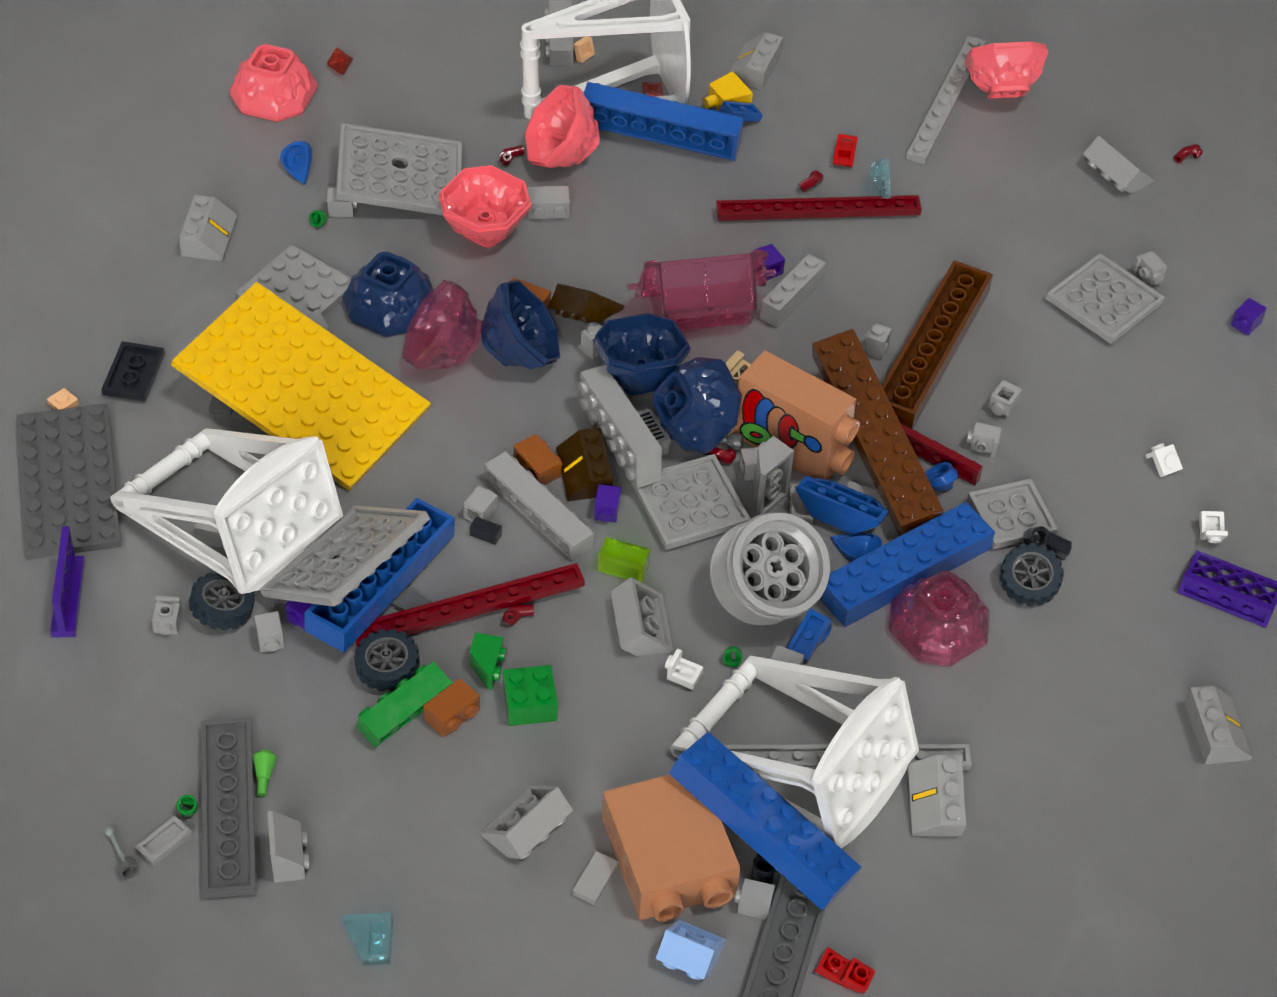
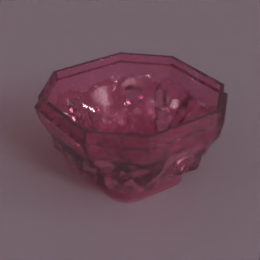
[402,280,482,370]
[888,571,990,666]

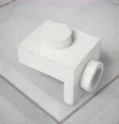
[1145,443,1183,477]
[1199,511,1228,544]
[665,649,703,690]

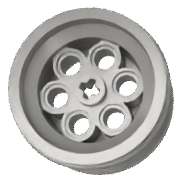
[710,512,830,626]

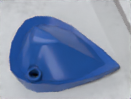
[280,141,312,184]
[925,462,958,491]
[831,533,882,562]

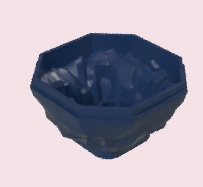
[342,252,438,337]
[481,280,560,370]
[593,313,691,395]
[653,357,741,454]

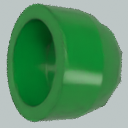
[309,210,327,227]
[723,646,742,667]
[176,795,198,817]

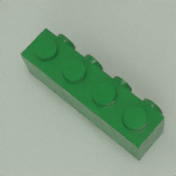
[356,661,452,748]

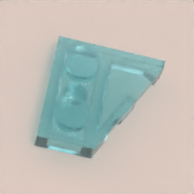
[869,158,891,199]
[342,912,394,966]

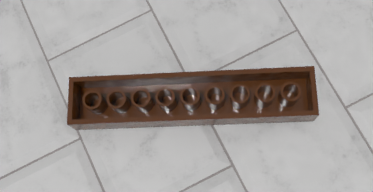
[882,260,993,429]
[812,328,943,537]

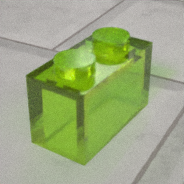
[598,537,650,583]

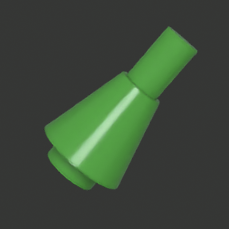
[253,749,278,797]

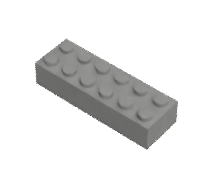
[578,365,662,488]

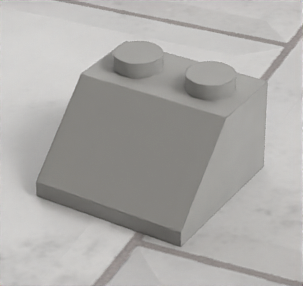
[267,811,310,883]

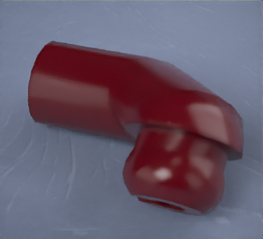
[1174,144,1203,163]
[499,145,524,165]
[798,170,823,192]
[703,447,736,464]
[502,604,534,626]

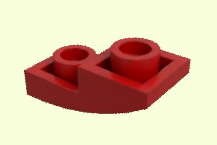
[814,947,876,994]

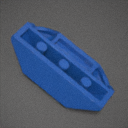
[796,476,888,535]

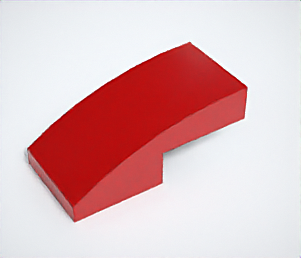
[833,134,858,167]

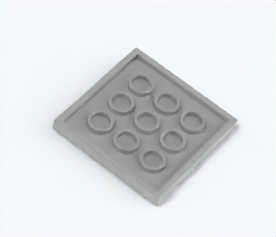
[236,244,351,317]
[1046,253,1165,344]
[631,454,751,550]

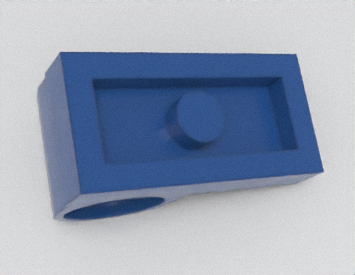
[718,101,763,123]
[787,609,832,662]

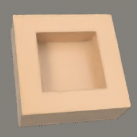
[573,36,595,63]
[46,388,79,410]

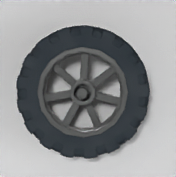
[999,543,1064,606]
[189,572,255,631]
[354,629,420,692]

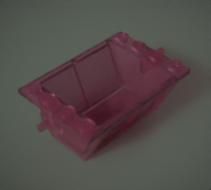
[627,250,775,331]

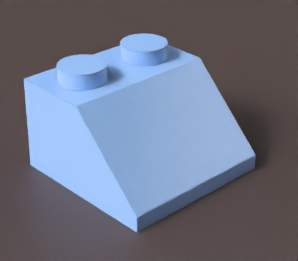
[656,919,727,980]

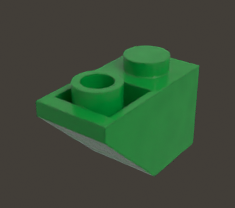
[470,632,507,690]

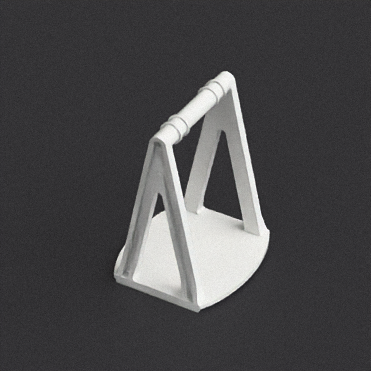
[520,0,691,119]
[110,428,343,594]
[670,656,919,849]

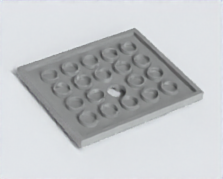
[335,123,462,216]
[259,505,430,607]

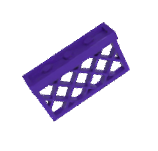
[50,526,85,638]
[1178,550,1277,628]

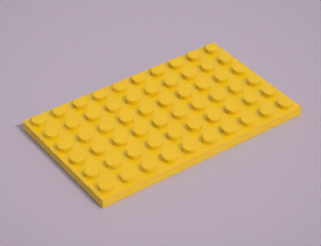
[171,282,431,492]

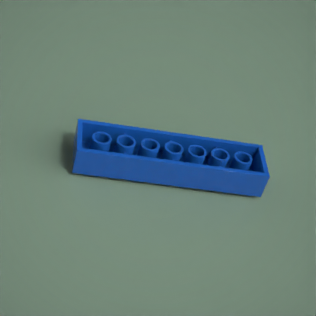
[584,82,744,161]
[304,498,455,653]
[820,502,995,627]
[669,731,862,911]

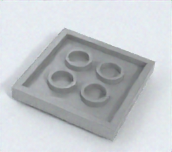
[968,479,1058,549]

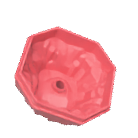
[964,42,1049,99]
[229,44,318,122]
[525,85,600,168]
[439,165,532,247]

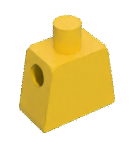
[703,71,753,111]

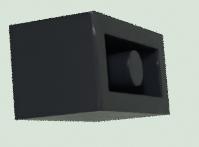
[470,516,502,545]

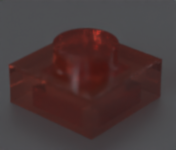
[327,47,354,75]
[642,82,663,97]

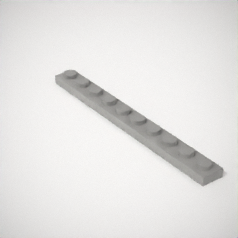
[906,36,986,165]
[724,744,972,770]

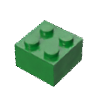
[503,665,558,726]

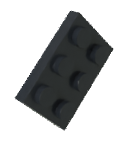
[102,341,165,402]

